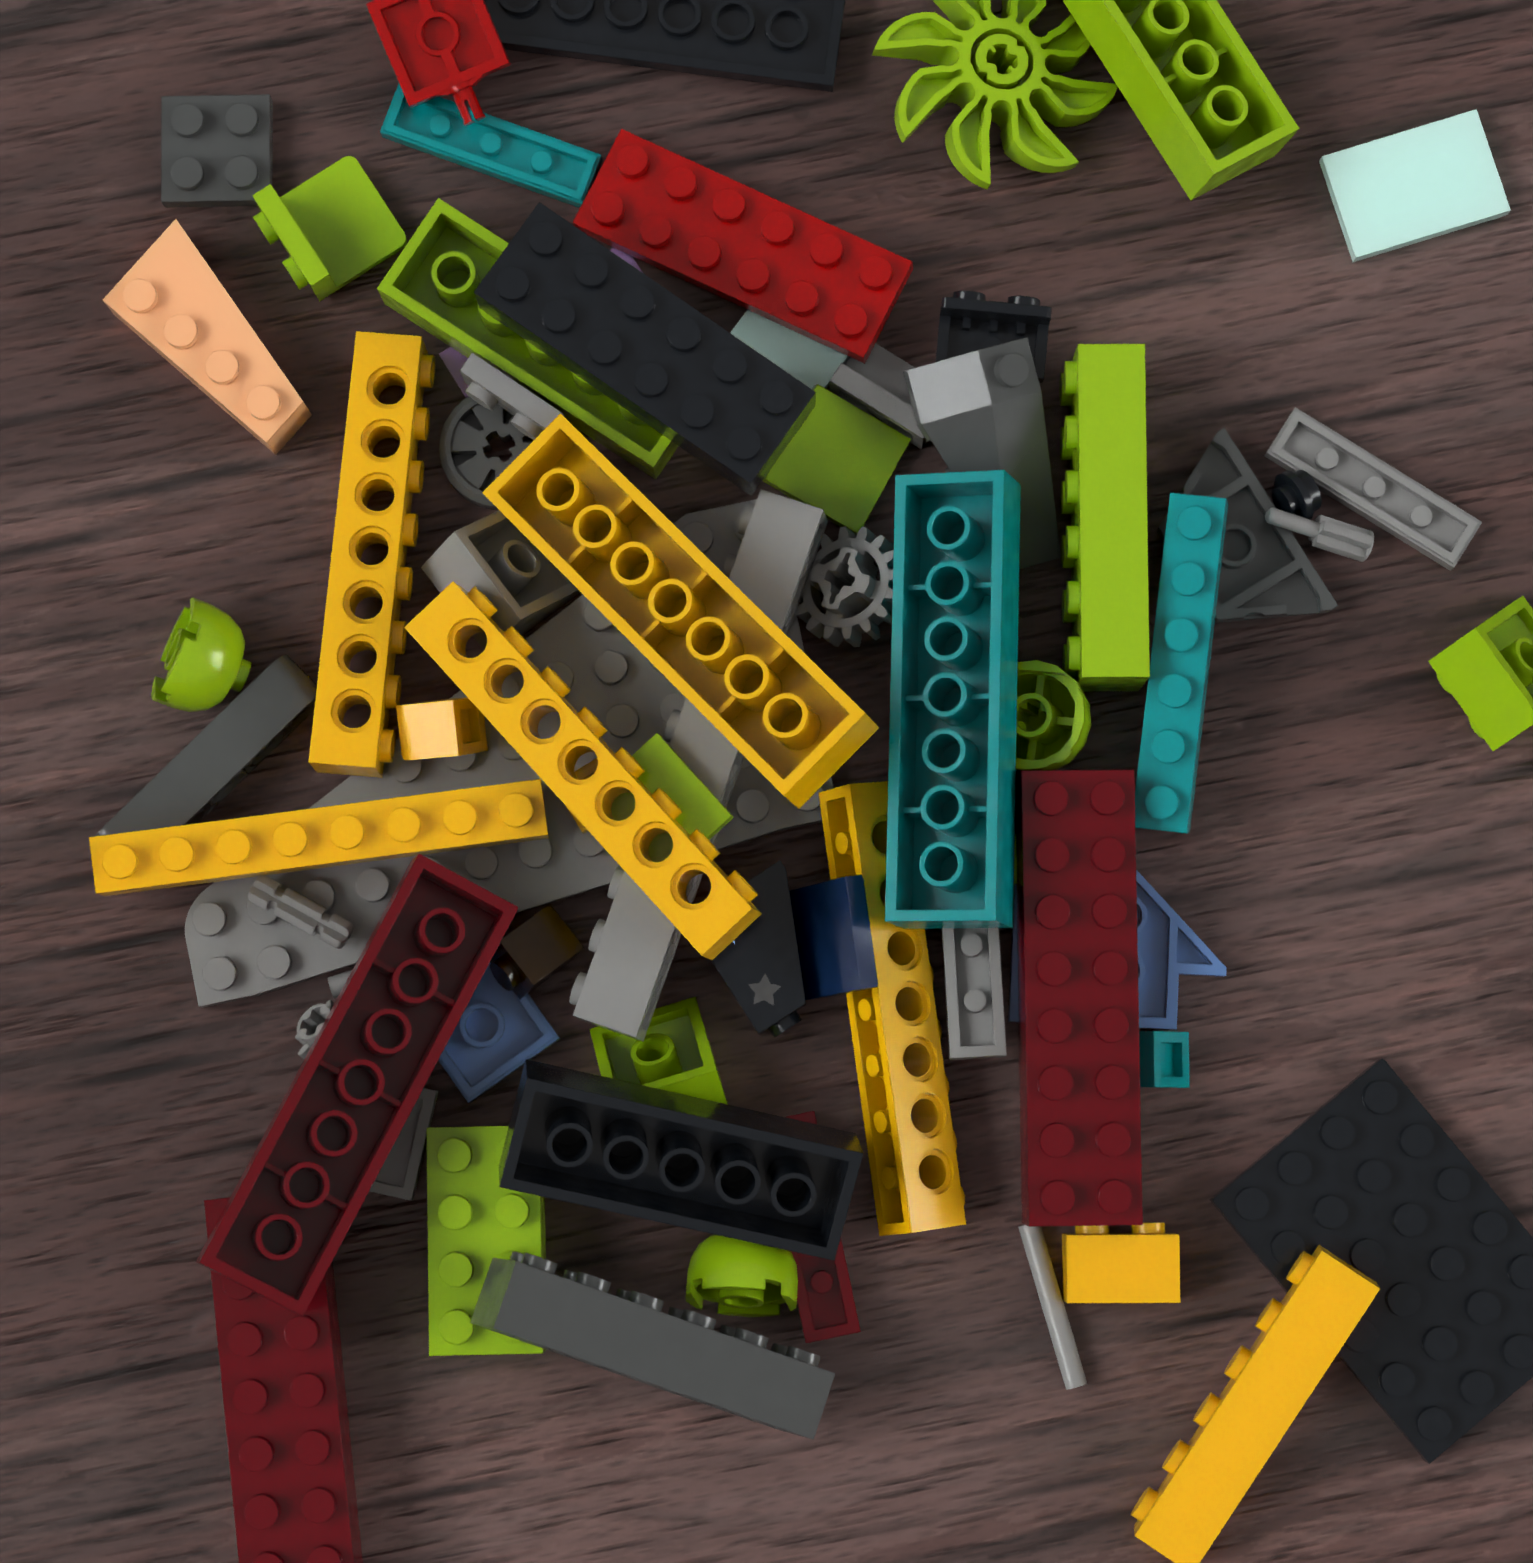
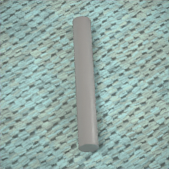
[1018,1224,1087,1390]

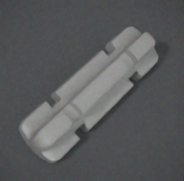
[248,875,354,949]

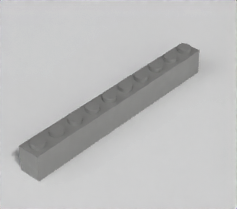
[569,489,828,1042]

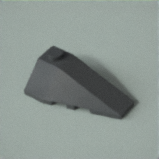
[903,338,1061,569]

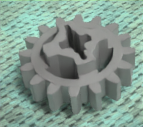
[795,526,894,647]

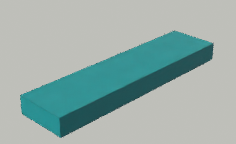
[380,83,602,208]

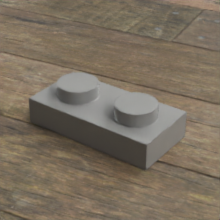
[460,353,565,440]

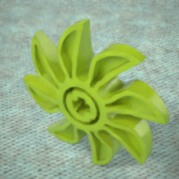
[872,0,1118,189]

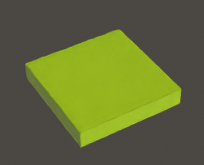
[763,384,911,535]
[611,733,734,862]

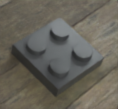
[161,94,273,208]

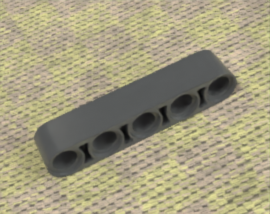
[96,655,317,836]

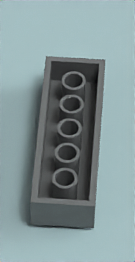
[470,1251,835,1440]

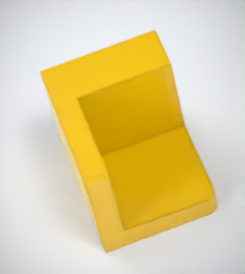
[396,697,488,761]

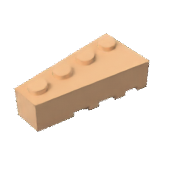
[103,219,312,455]

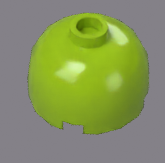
[151,597,251,712]
[1016,660,1091,771]
[686,1234,798,1317]

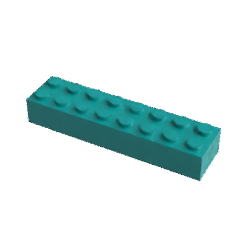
[885,470,1021,929]

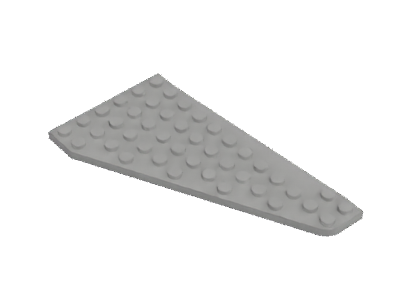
[185,499,833,1008]

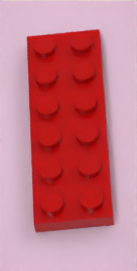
[572,129,914,364]

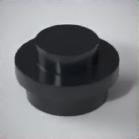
[1272,470,1322,520]

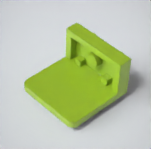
[252,156,407,301]

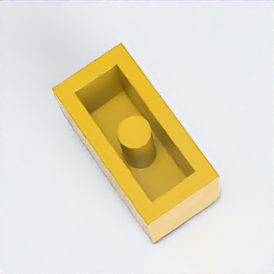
[1062,1222,1181,1303]

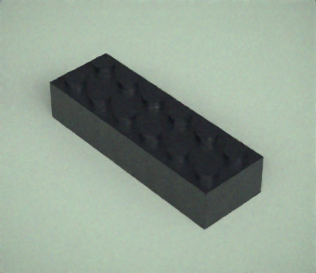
[474,202,816,496]
[499,1059,864,1261]

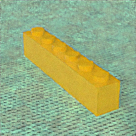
[1131,1245,1380,1563]

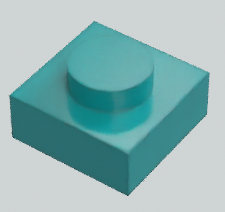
[1139,1031,1190,1088]

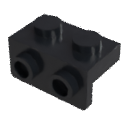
[935,291,1052,383]

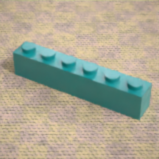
[1135,493,1229,834]

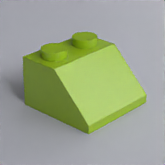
[1428,596,1533,751]
[589,997,728,1104]

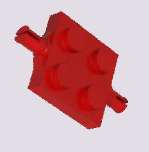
[366,0,511,126]

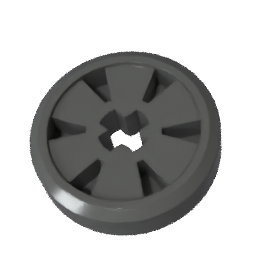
[439,397,534,510]

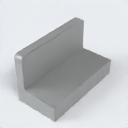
[829,343,926,449]

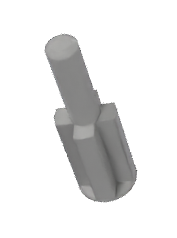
[1265,507,1374,562]

